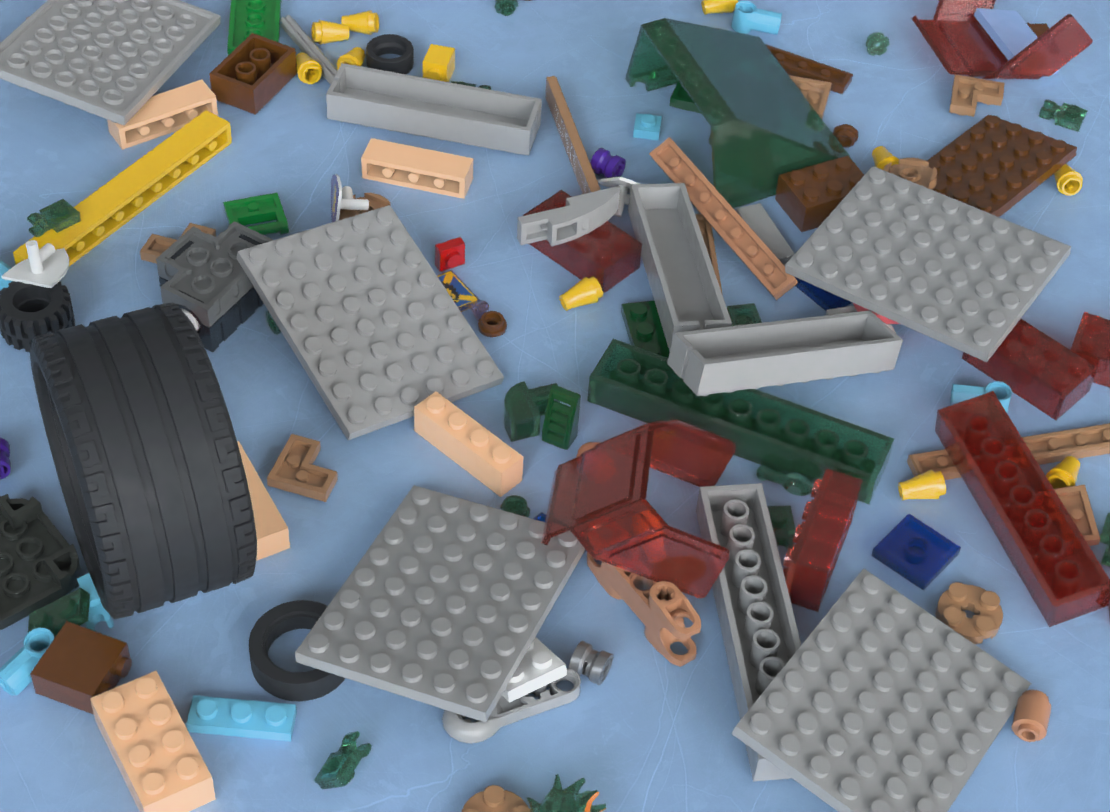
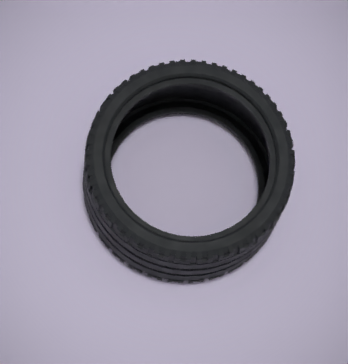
[30,303,257,619]

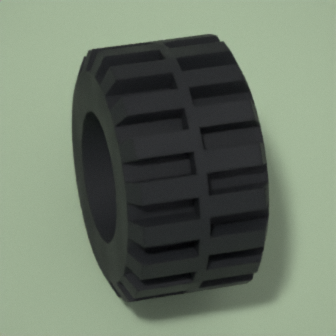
[0,281,75,352]

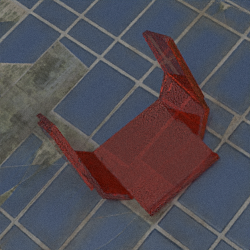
[912,0,1093,80]
[541,419,736,598]

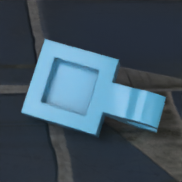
[76,573,114,631]

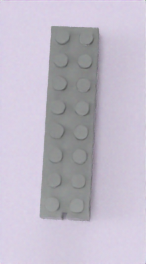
[326,63,542,156]
[628,183,732,351]
[667,310,903,396]

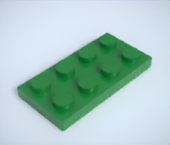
[227,0,281,55]

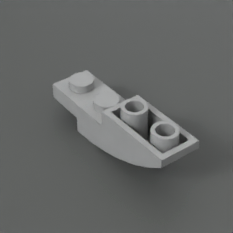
[517,186,620,247]

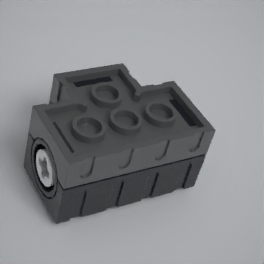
[156,221,273,352]

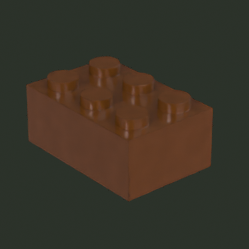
[209,33,297,115]
[775,156,864,232]

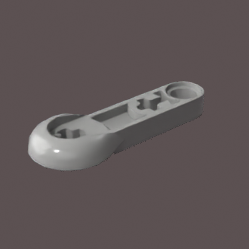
[442,668,581,744]

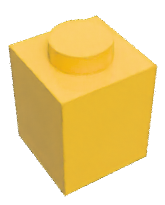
[423,44,455,82]

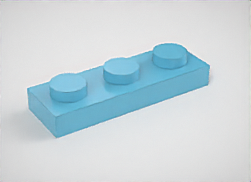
[186,695,297,741]

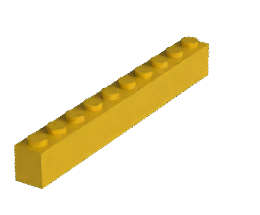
[13,110,232,266]

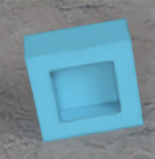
[633,113,662,140]

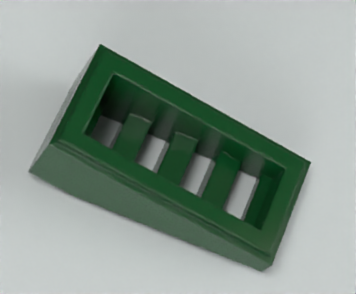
[542,384,581,450]

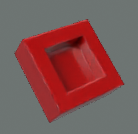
[435,237,465,272]

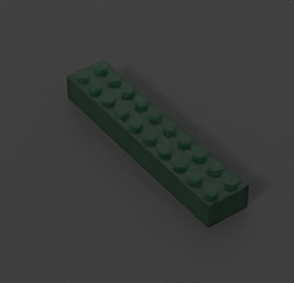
[587,339,894,504]

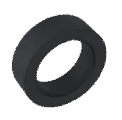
[249,600,345,701]

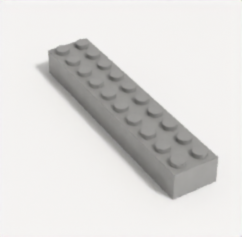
[696,483,801,781]

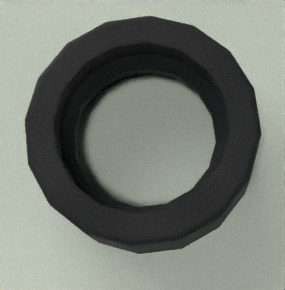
[366,34,414,75]

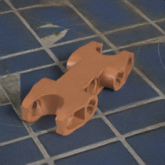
[587,516,701,667]

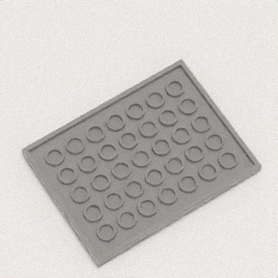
[0,0,221,125]
[785,166,1071,362]
[236,205,504,440]
[295,485,589,723]
[731,568,1031,812]

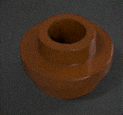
[832,124,859,148]
[478,311,507,337]

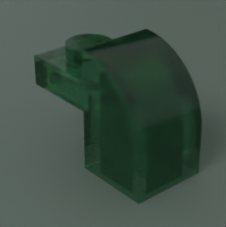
[503,381,560,442]

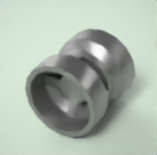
[568,641,613,685]

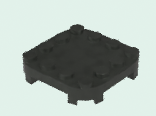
[0,494,81,630]

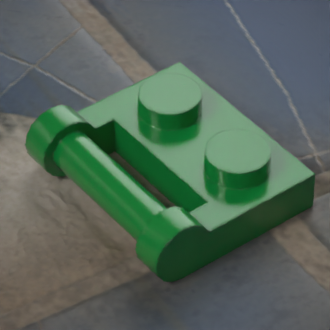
[223,193,289,235]

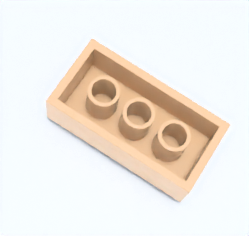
[90,671,216,812]

